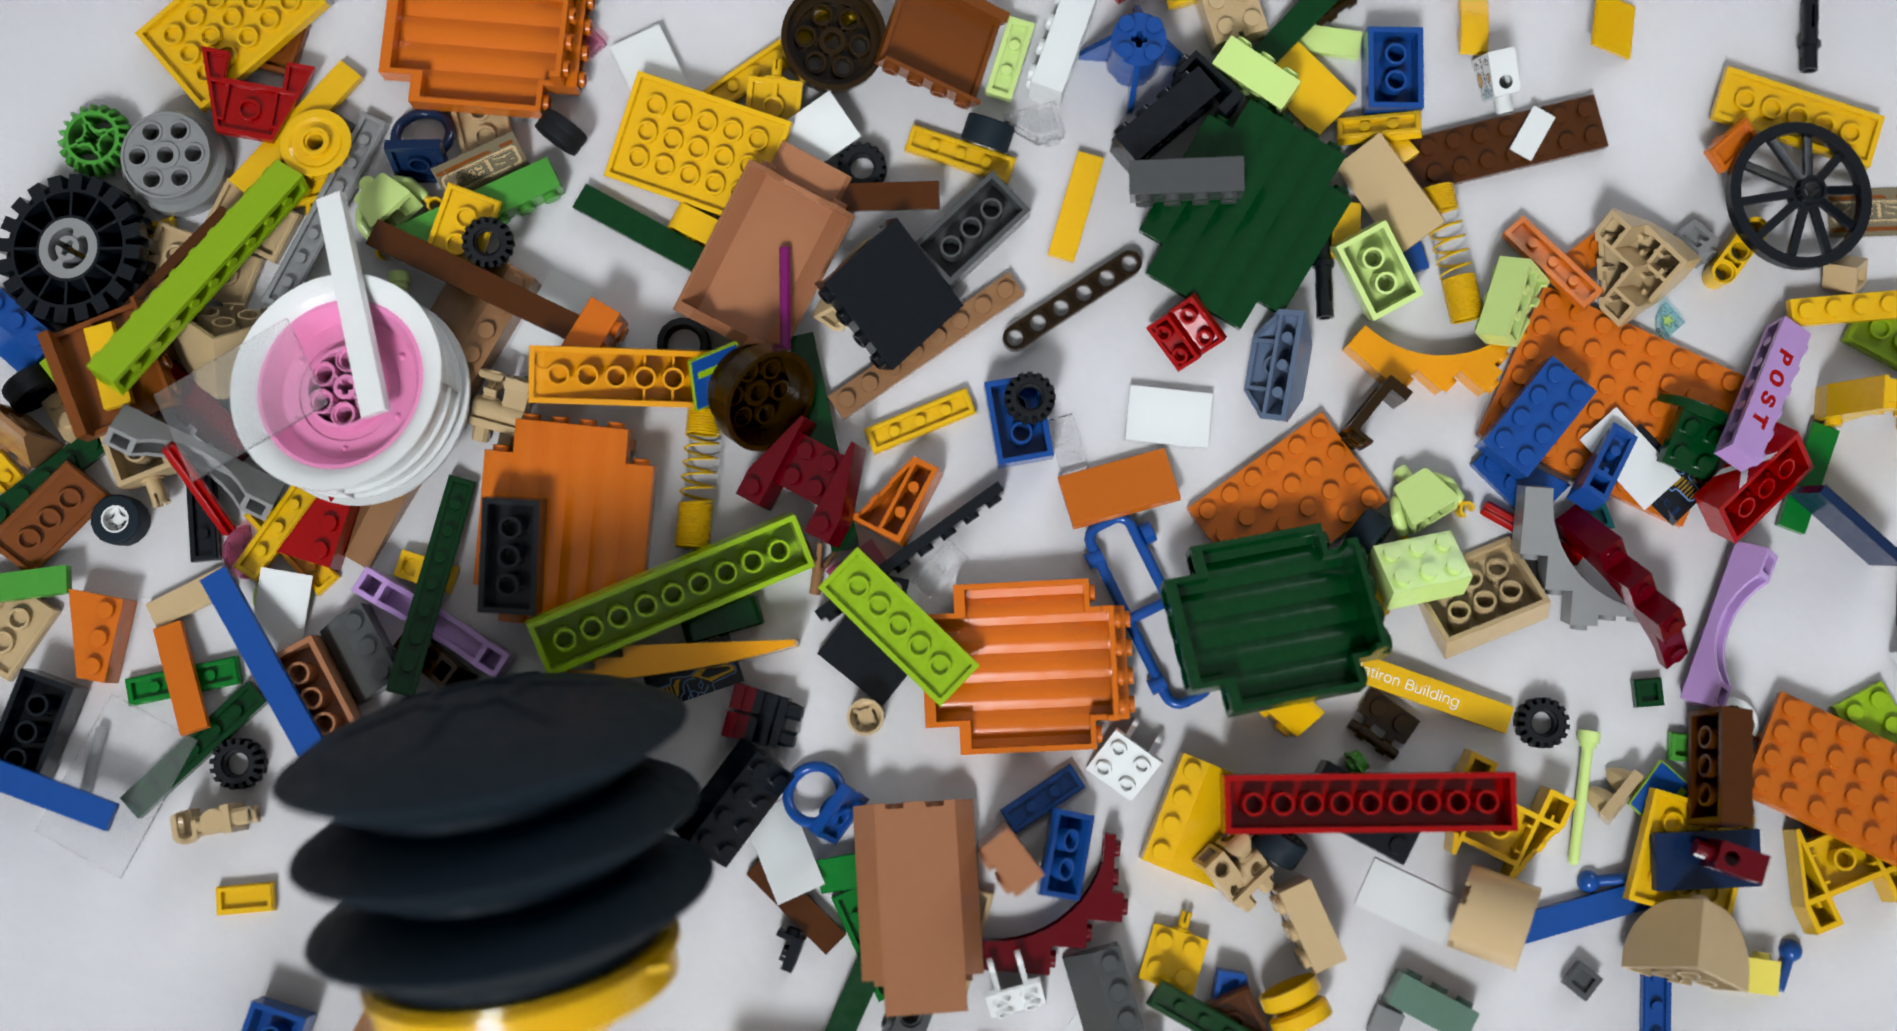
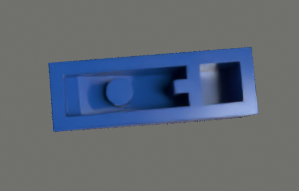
[1567,422,1638,513]

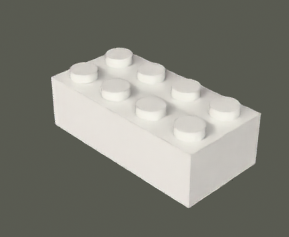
[1026,0,1097,109]

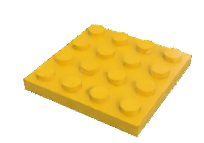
[1622,787,1755,916]

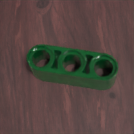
[681,595,765,643]

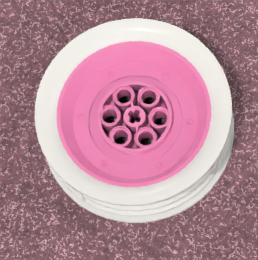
[230,274,471,506]

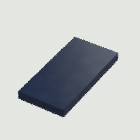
[1789,485,1897,566]
[1650,828,1762,891]

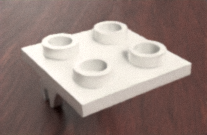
[1085,717,1164,802]
[984,949,1046,1019]

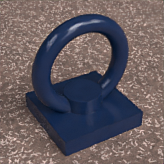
[384,109,456,183]

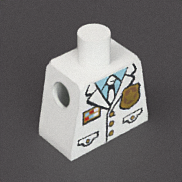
[1471,46,1521,115]

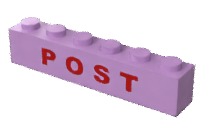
[1714,316,1811,472]

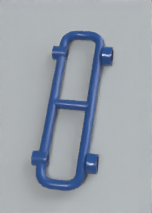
[1084,515,1210,709]

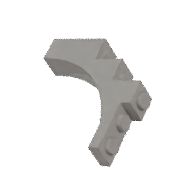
[1511,485,1638,630]

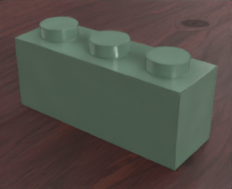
[1381,968,1480,1031]

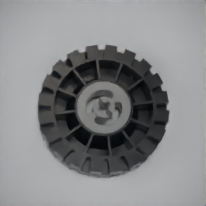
[0,174,158,328]

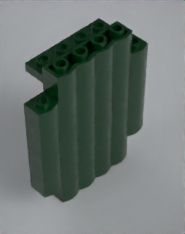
[1138,99,1352,330]
[1160,523,1393,718]

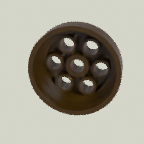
[780,0,886,93]
[707,343,815,451]

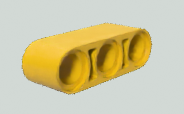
[667,202,718,247]
[1702,216,1767,290]

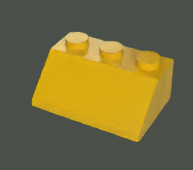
[1257,701,1324,738]

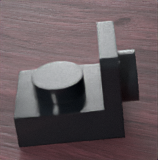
[776,925,806,973]

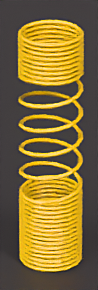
[1423,182,1483,324]
[674,408,721,549]

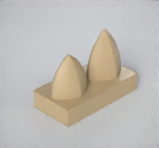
[1587,767,1644,825]

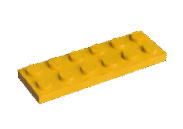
[1709,66,1885,170]

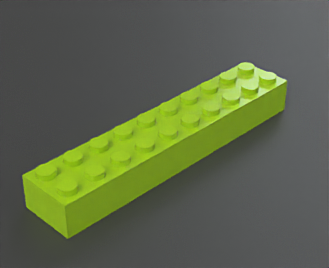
[525,511,815,673]

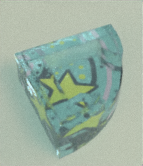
[1654,302,1685,340]

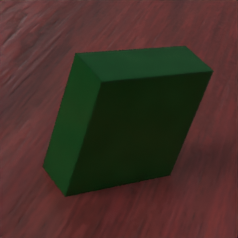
[1630,677,1665,708]

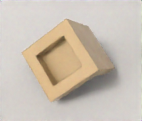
[1822,255,1868,294]

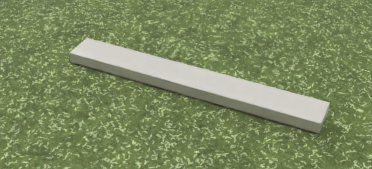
[316,191,391,419]

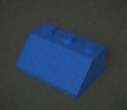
[0,286,58,372]
[1036,808,1095,901]

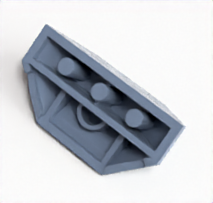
[1244,309,1313,422]

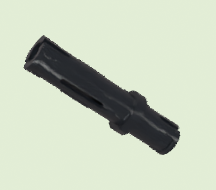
[1798,0,1821,74]
[1312,237,1334,320]

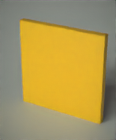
[1591,0,1636,60]

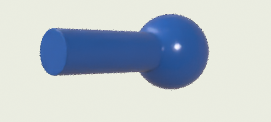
[1576,870,1628,893]
[1778,939,1803,992]

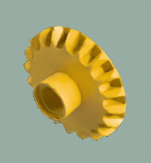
[280,109,353,178]

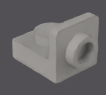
[1673,219,1719,269]

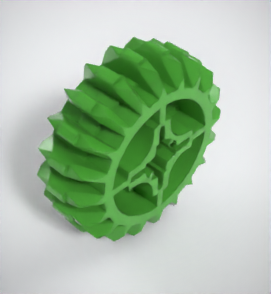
[57,104,132,179]

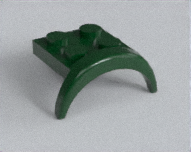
[1656,393,1730,482]

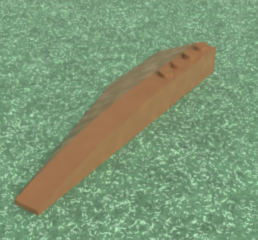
[345,252,542,567]

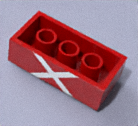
[1693,422,1814,544]

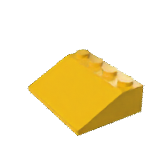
[1139,752,1235,889]

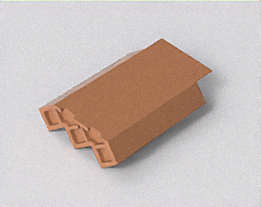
[673,140,855,345]
[853,799,984,1017]

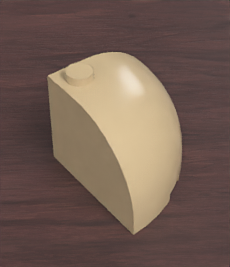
[173,302,267,400]
[1621,895,1750,992]

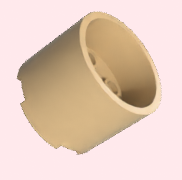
[1447,864,1542,971]

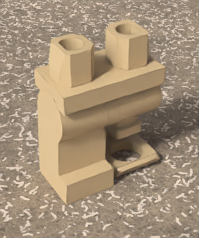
[468,368,532,450]
[170,802,261,845]
[1192,834,1276,912]

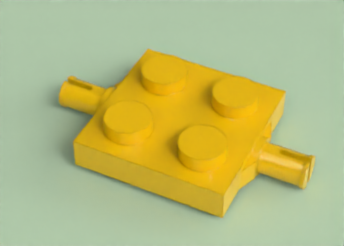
[746,58,804,120]
[1138,910,1209,996]

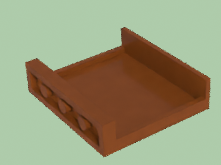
[874,0,1010,109]
[37,296,183,442]

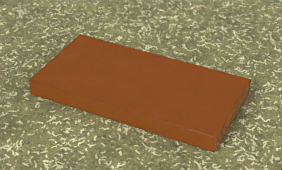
[0,458,112,570]

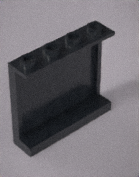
[815,218,964,370]

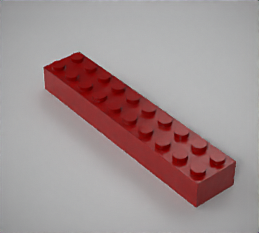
[1219,771,1518,834]

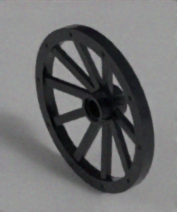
[1725,122,1872,270]

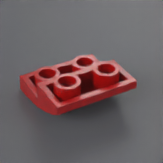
[1146,292,1227,372]

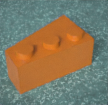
[853,456,943,548]
[68,589,137,683]

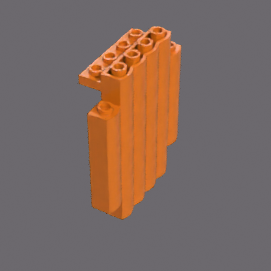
[378,0,596,119]
[473,413,658,623]
[924,578,1135,755]

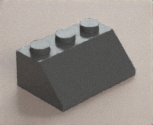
[320,603,396,705]
[1062,941,1144,1031]

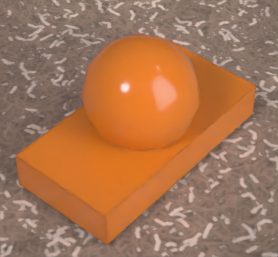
[1703,118,1757,174]

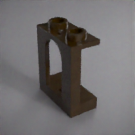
[1338,375,1413,451]

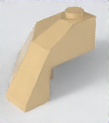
[1595,208,1702,327]

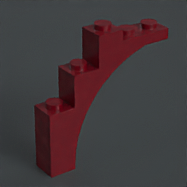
[1555,504,1688,669]
[982,832,1128,975]

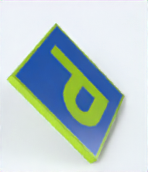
[687,341,738,411]
[1626,759,1688,817]

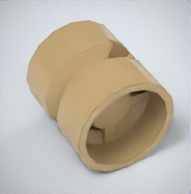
[847,698,885,735]

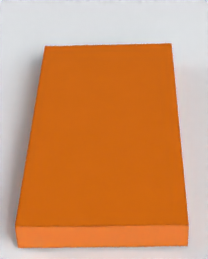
[1057,448,1181,530]

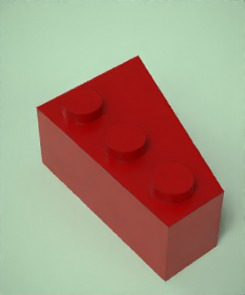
[277,497,360,571]

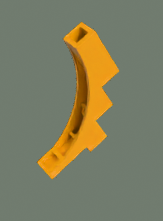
[1342,323,1530,397]

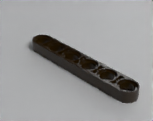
[1002,251,1142,352]

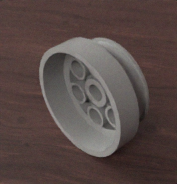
[120,110,234,218]

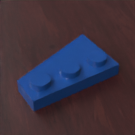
[1469,453,1571,510]

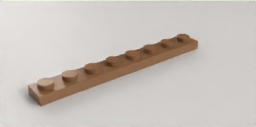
[828,272,1024,420]

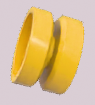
[1258,972,1333,1031]

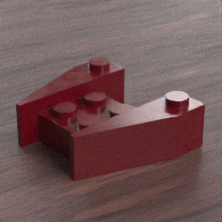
[736,415,866,548]

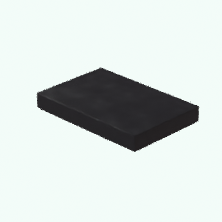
[817,617,907,706]

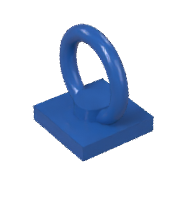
[782,761,870,845]

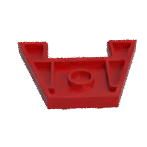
[201,46,317,144]

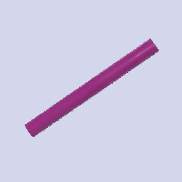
[779,246,791,350]

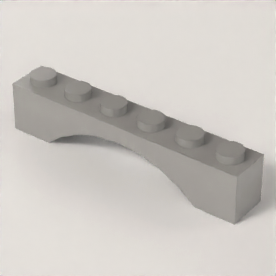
[103,404,285,521]

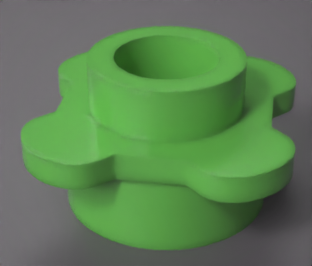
[1344,749,1370,773]

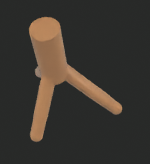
[806,541,839,595]

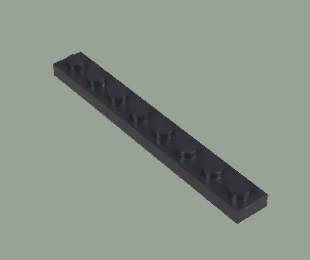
[814,481,1004,622]

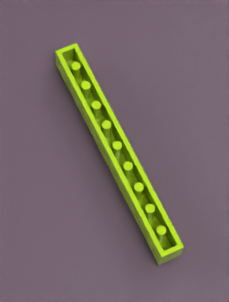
[86,159,310,395]

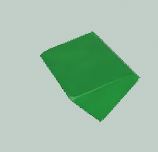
[816,853,857,894]

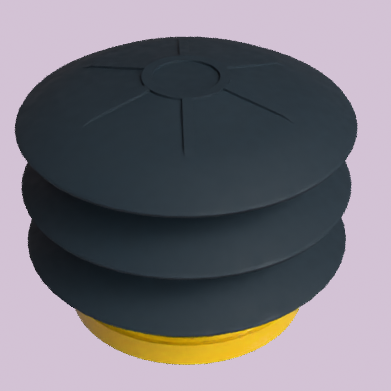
[271,671,714,1031]

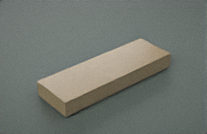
[145,566,223,628]

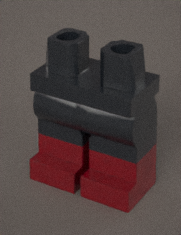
[721,682,805,748]

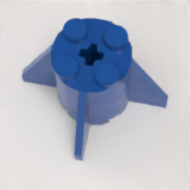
[1079,5,1184,114]

